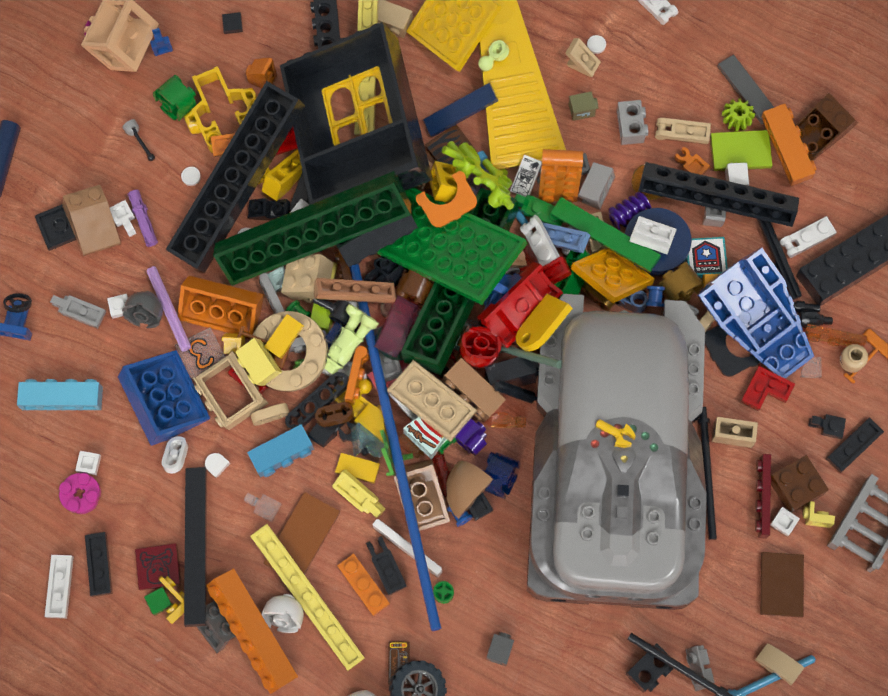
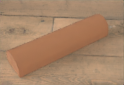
[314,278,396,304]

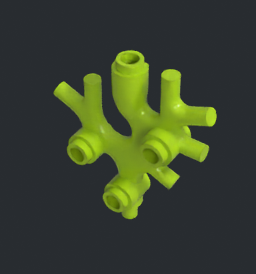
[442,141,514,210]

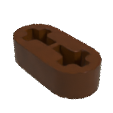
[315,402,354,427]

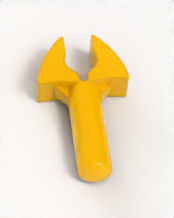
[595,419,636,448]

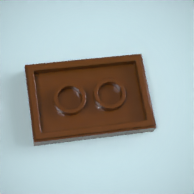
[760,552,804,618]

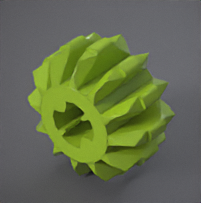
[721,98,755,132]

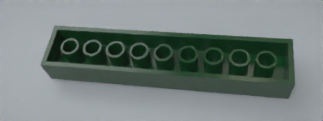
[213,171,411,286]
[401,188,519,375]

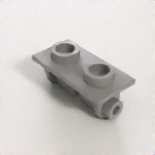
[686,645,715,691]

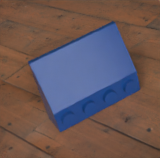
[118,350,210,446]

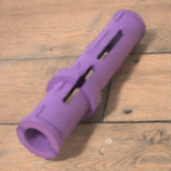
[127,190,158,247]

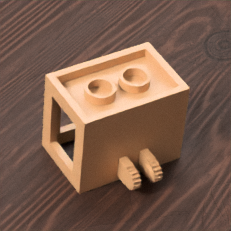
[81,0,159,72]

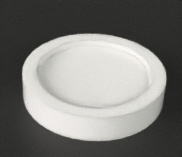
[587,35,606,54]
[181,167,201,186]

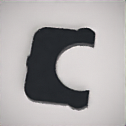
[705,325,760,377]

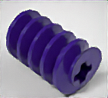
[608,192,652,231]

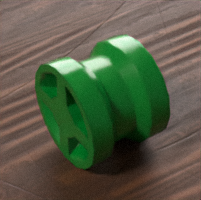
[433,581,454,604]

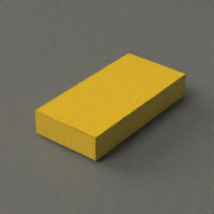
[264,314,304,359]
[335,453,380,484]

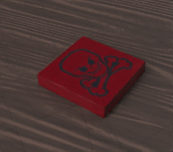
[135,543,181,591]

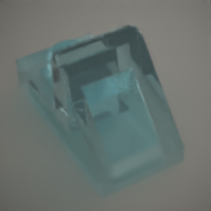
[351,422,384,458]

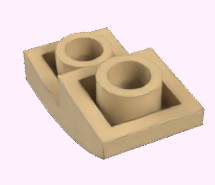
[755,643,805,685]

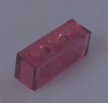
[374,296,419,358]

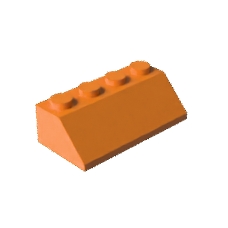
[178,276,264,338]

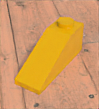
[262,149,302,201]

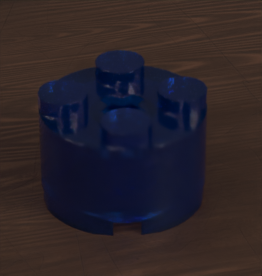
[483,452,520,499]

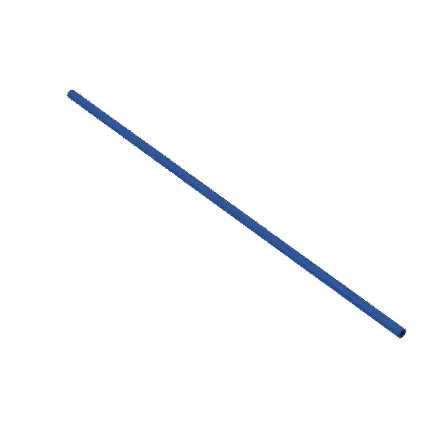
[349,264,441,631]

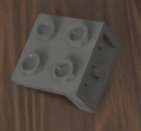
[196,601,236,653]

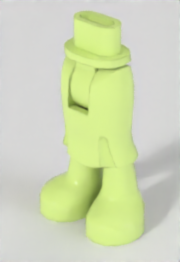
[324,304,379,374]

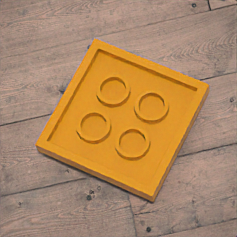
[571,248,654,303]

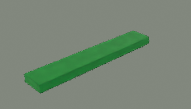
[551,197,661,273]

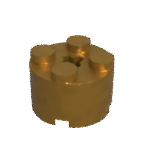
[657,262,704,302]

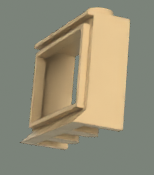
[193,351,269,430]

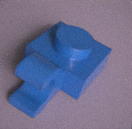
[150,28,173,56]

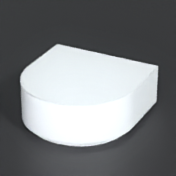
[205,453,230,478]

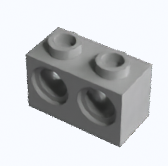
[616,100,648,145]

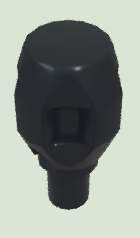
[797,310,833,329]

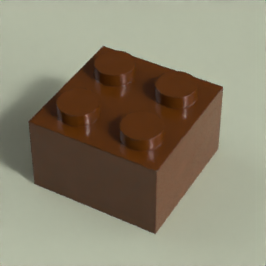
[771,455,829,513]

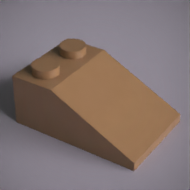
[63,185,121,256]
[393,459,450,531]

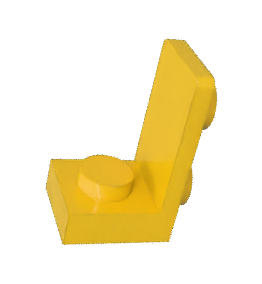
[158,575,184,624]

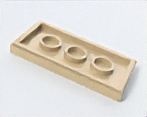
[387,360,477,442]

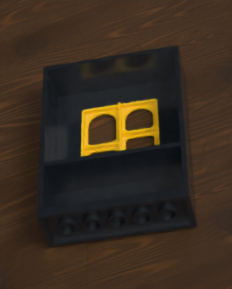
[280,22,433,205]

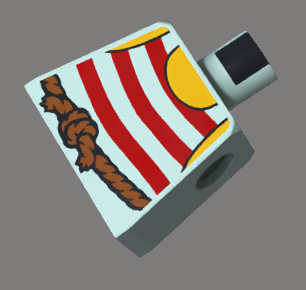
[403,417,446,459]

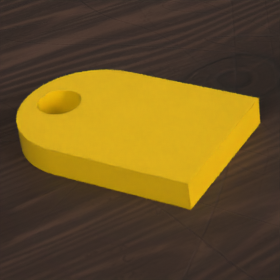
[516,294,573,352]

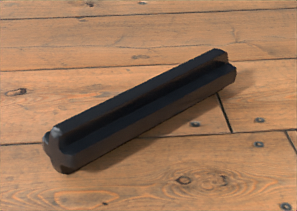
[493,380,537,404]

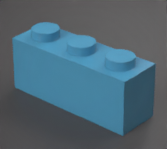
[247,424,314,478]

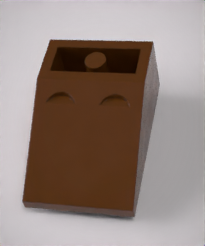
[795,93,858,161]

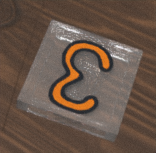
[175,327,225,380]

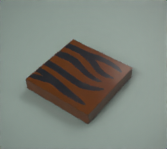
[425,124,478,165]

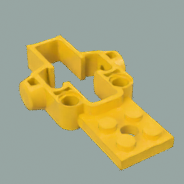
[184,66,270,184]

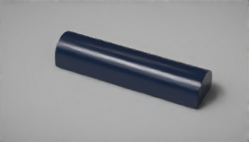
[0,120,21,197]

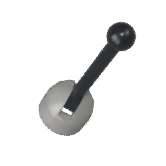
[122,119,155,161]

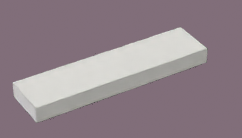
[372,519,442,578]

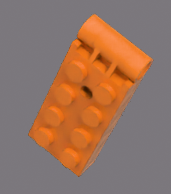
[538,149,583,203]

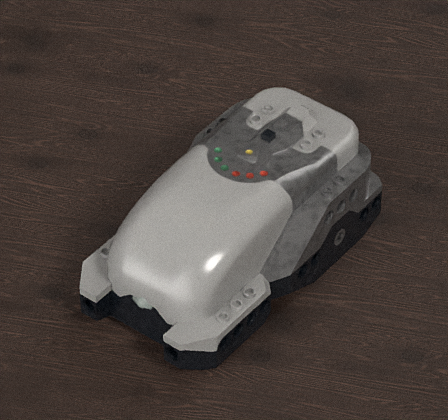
[527,294,706,610]

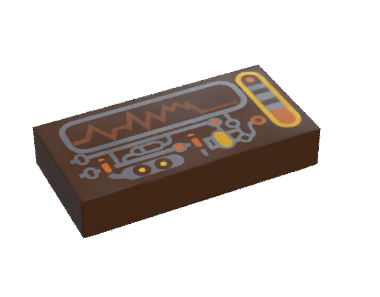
[388,642,410,685]

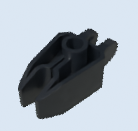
[364,256,409,287]

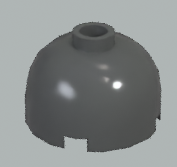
[122,291,163,328]

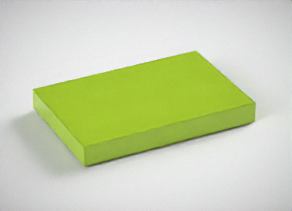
[710,130,773,171]

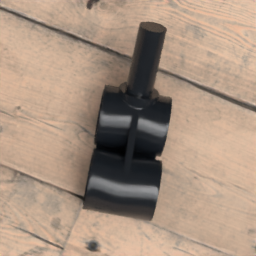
[313,298,361,332]

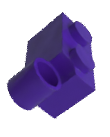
[455,419,487,456]

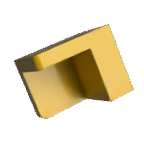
[221,333,245,357]

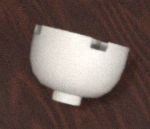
[262,594,304,633]

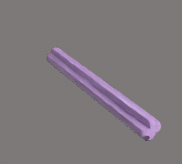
[146,266,191,352]

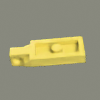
[332,469,386,518]

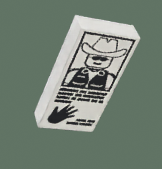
[510,155,542,197]

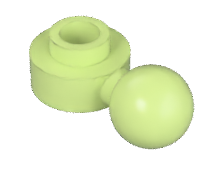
[478,40,509,71]

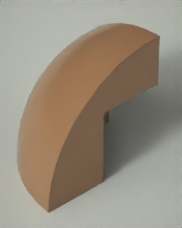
[446,461,493,519]

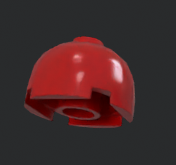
[460,327,502,368]

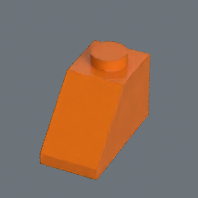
[246,58,277,88]

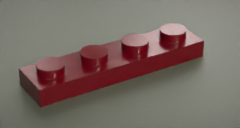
[755,454,771,539]

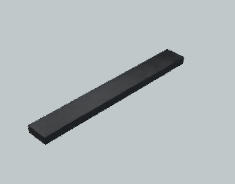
[184,467,207,627]

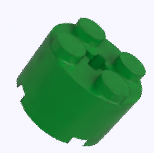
[153,75,197,121]

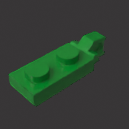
[515,194,563,226]

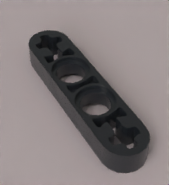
[285,372,349,429]

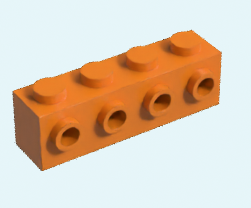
[761,103,816,186]

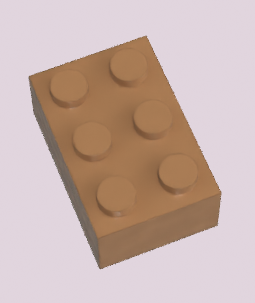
[441,358,506,423]

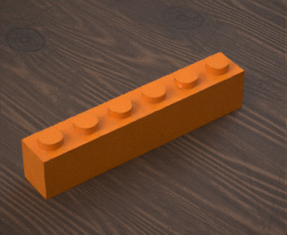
[206,568,298,694]

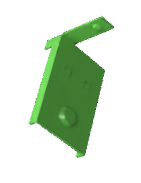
[380,430,413,476]

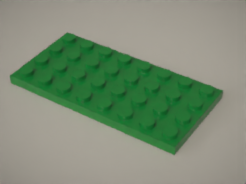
[377,188,527,305]

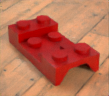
[477,262,563,348]

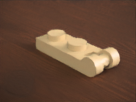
[655,118,711,144]

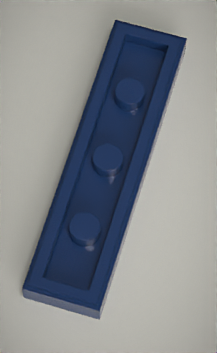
[423,83,499,137]

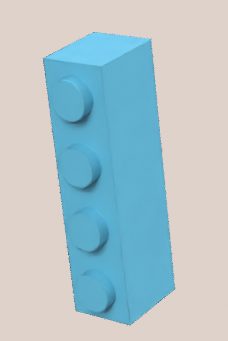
[17,379,103,410]

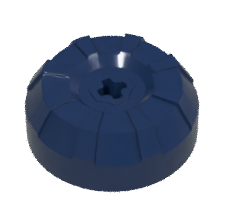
[625,208,692,276]

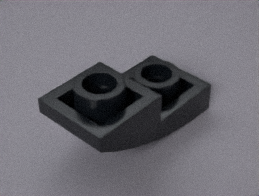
[248,198,290,221]
[308,409,347,448]

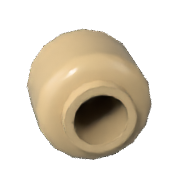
[839,344,868,373]

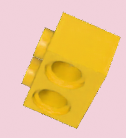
[430,161,457,203]

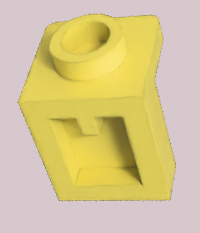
[803,501,835,528]

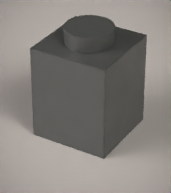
[486,632,514,666]

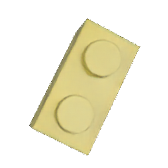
[235,338,282,386]

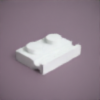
[630,216,676,254]

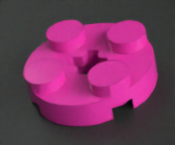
[59,473,101,514]

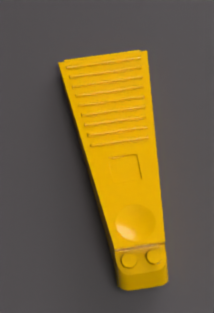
[479,0,566,170]

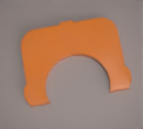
[416,171,477,228]

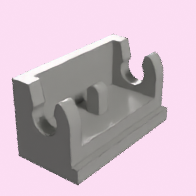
[578,162,615,210]

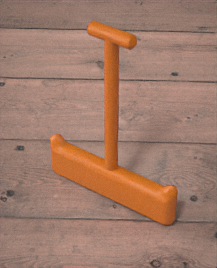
[844,329,888,383]

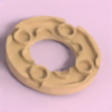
[251,311,328,392]

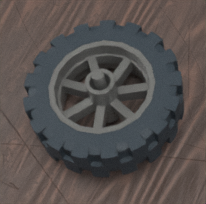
[389,661,447,696]

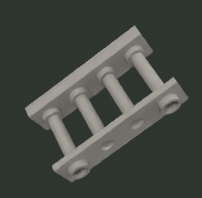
[827,474,888,573]

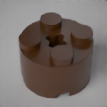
[395,269,435,309]

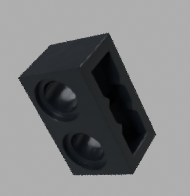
[625,643,673,693]

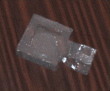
[244,493,282,522]

